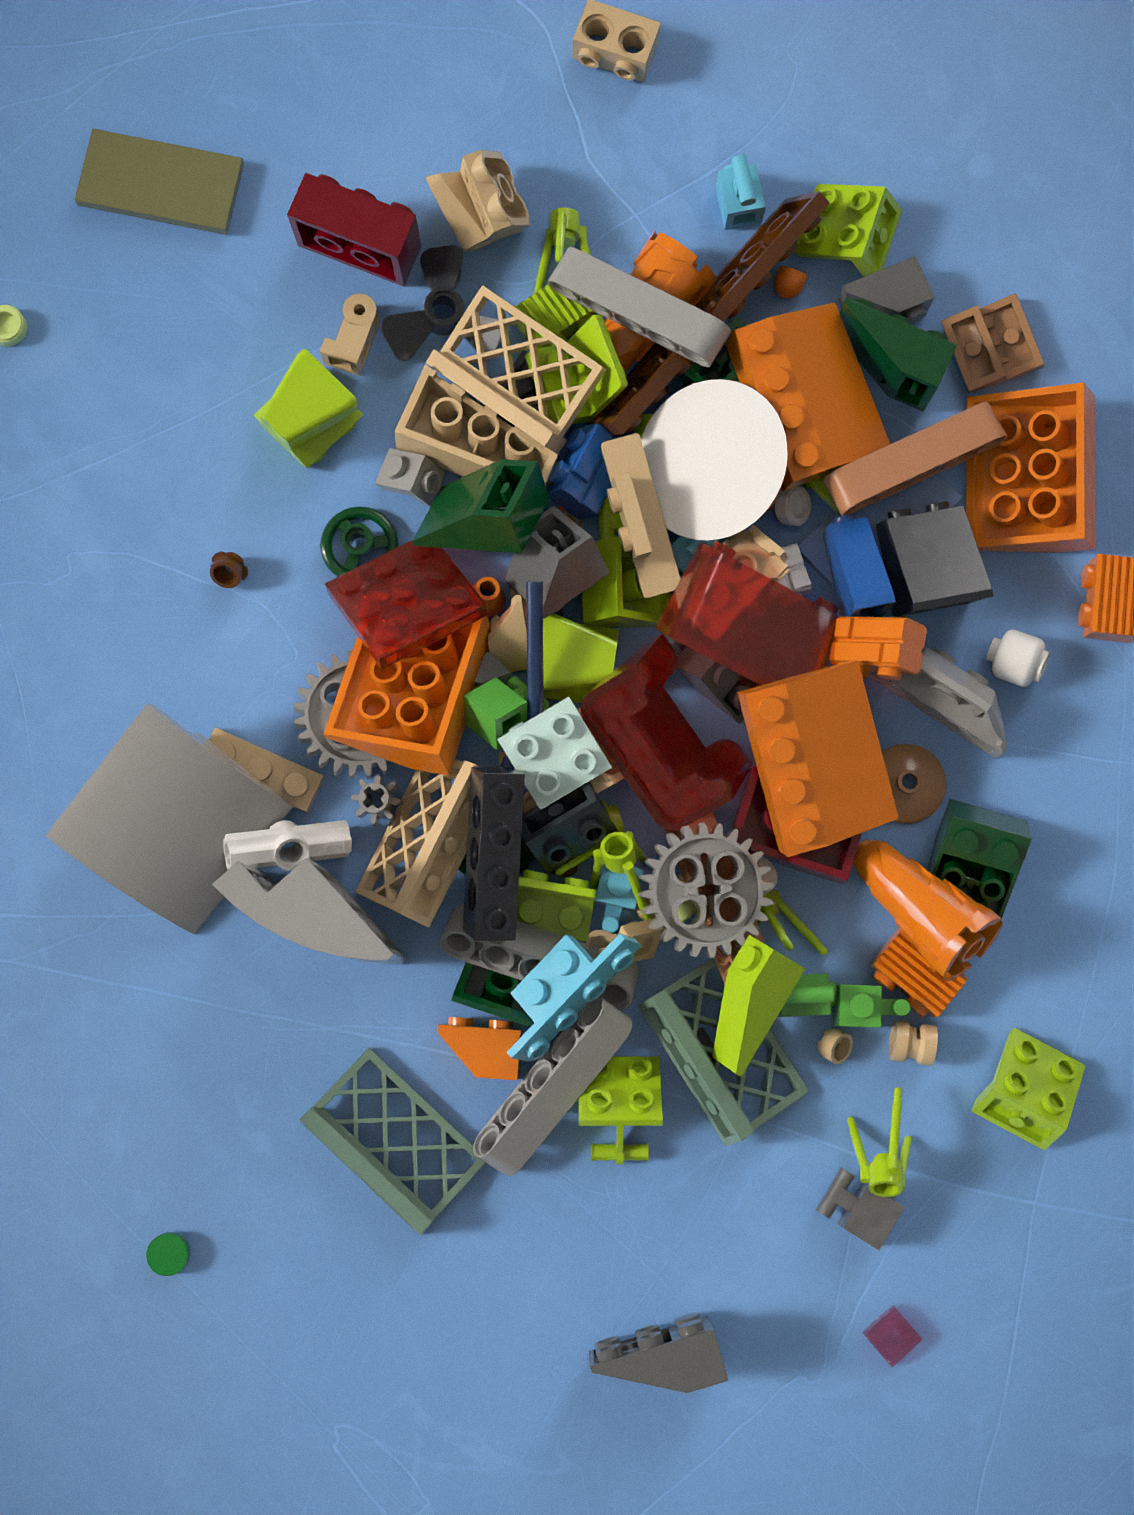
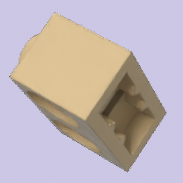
[573,0,661,82]

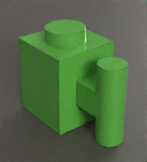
[464,677,549,750]
[777,973,837,1017]
[833,984,910,1028]

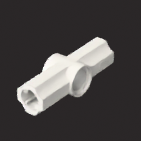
[223,820,352,871]

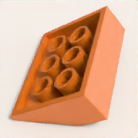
[725,302,890,492]
[966,382,1096,553]
[324,593,491,776]
[737,659,899,857]

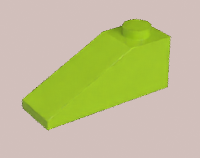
[712,935,806,1077]

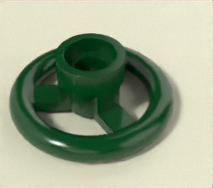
[320,506,399,583]

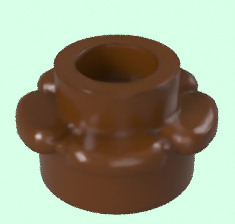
[210,551,248,588]

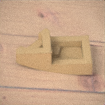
[487,594,527,672]

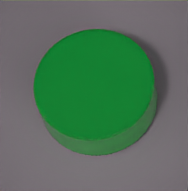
[146,1232,190,1276]

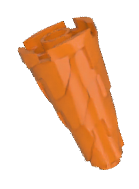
[605,231,716,373]
[853,839,1003,981]

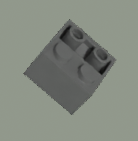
[505,506,610,619]
[672,614,790,724]

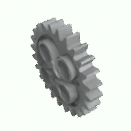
[294,650,401,780]
[638,822,774,958]

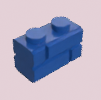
[547,423,617,520]

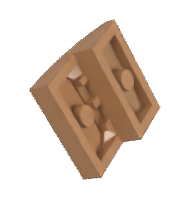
[941,293,1045,393]

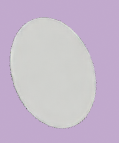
[641,379,788,540]

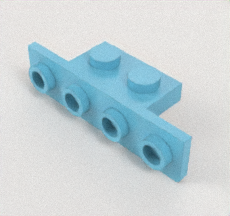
[507,933,641,1062]

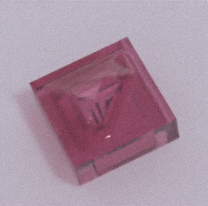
[862,1305,923,1367]

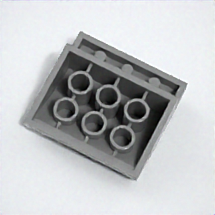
[45,704,294,934]
[212,858,408,964]

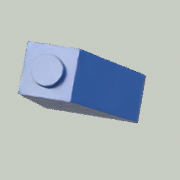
[822,514,896,617]

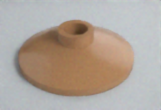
[882,744,946,823]

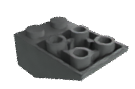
[589,1313,729,1393]

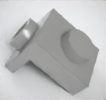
[375,448,445,506]

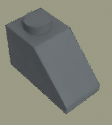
[838,256,935,324]

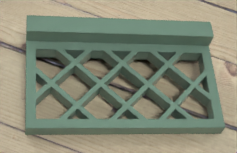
[638,958,809,1146]
[300,1048,486,1235]

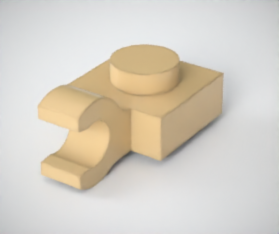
[586,918,664,962]

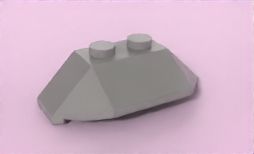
[868,647,1008,758]

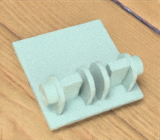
[497,697,612,810]

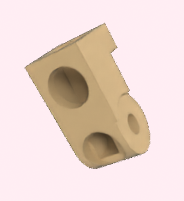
[320,293,379,376]

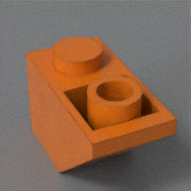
[438,1017,522,1080]

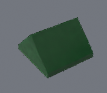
[451,962,533,1027]

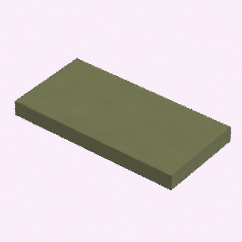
[75,128,244,235]

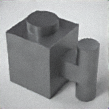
[816,1167,905,1250]

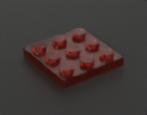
[325,540,489,670]

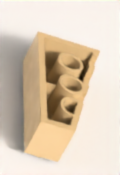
[394,364,558,489]

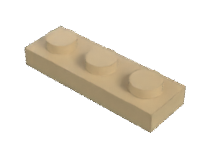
[209,727,325,813]

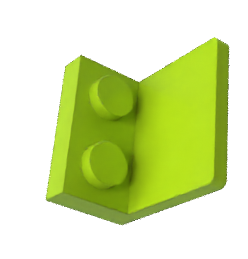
[794,184,902,277]
[525,314,628,424]
[517,870,596,942]
[971,1028,1085,1151]

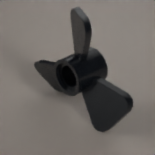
[382,245,502,361]

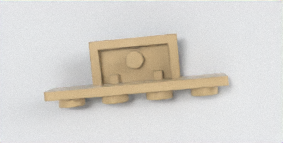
[601,433,682,598]

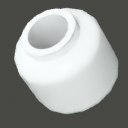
[986,629,1050,687]

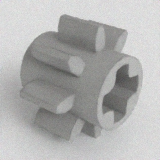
[351,774,403,826]

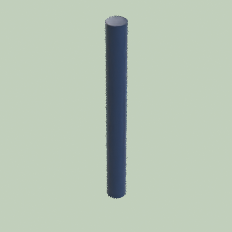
[526,581,544,721]

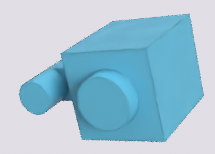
[715,154,766,230]
[594,864,644,934]

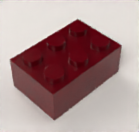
[287,172,422,287]
[731,766,862,884]

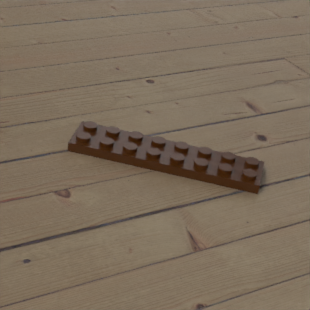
[585,191,830,435]

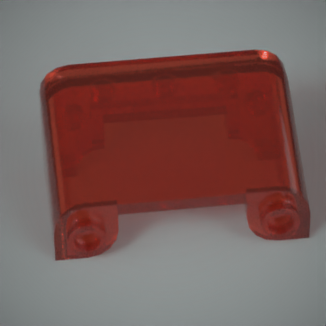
[654,541,840,685]
[580,633,753,831]

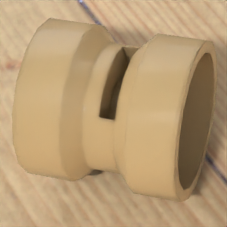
[889,1020,938,1066]

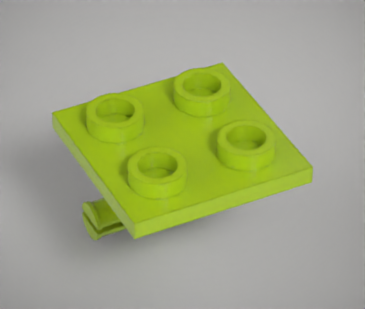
[579,1056,663,1165]

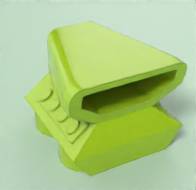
[253,349,363,469]
[543,613,619,705]

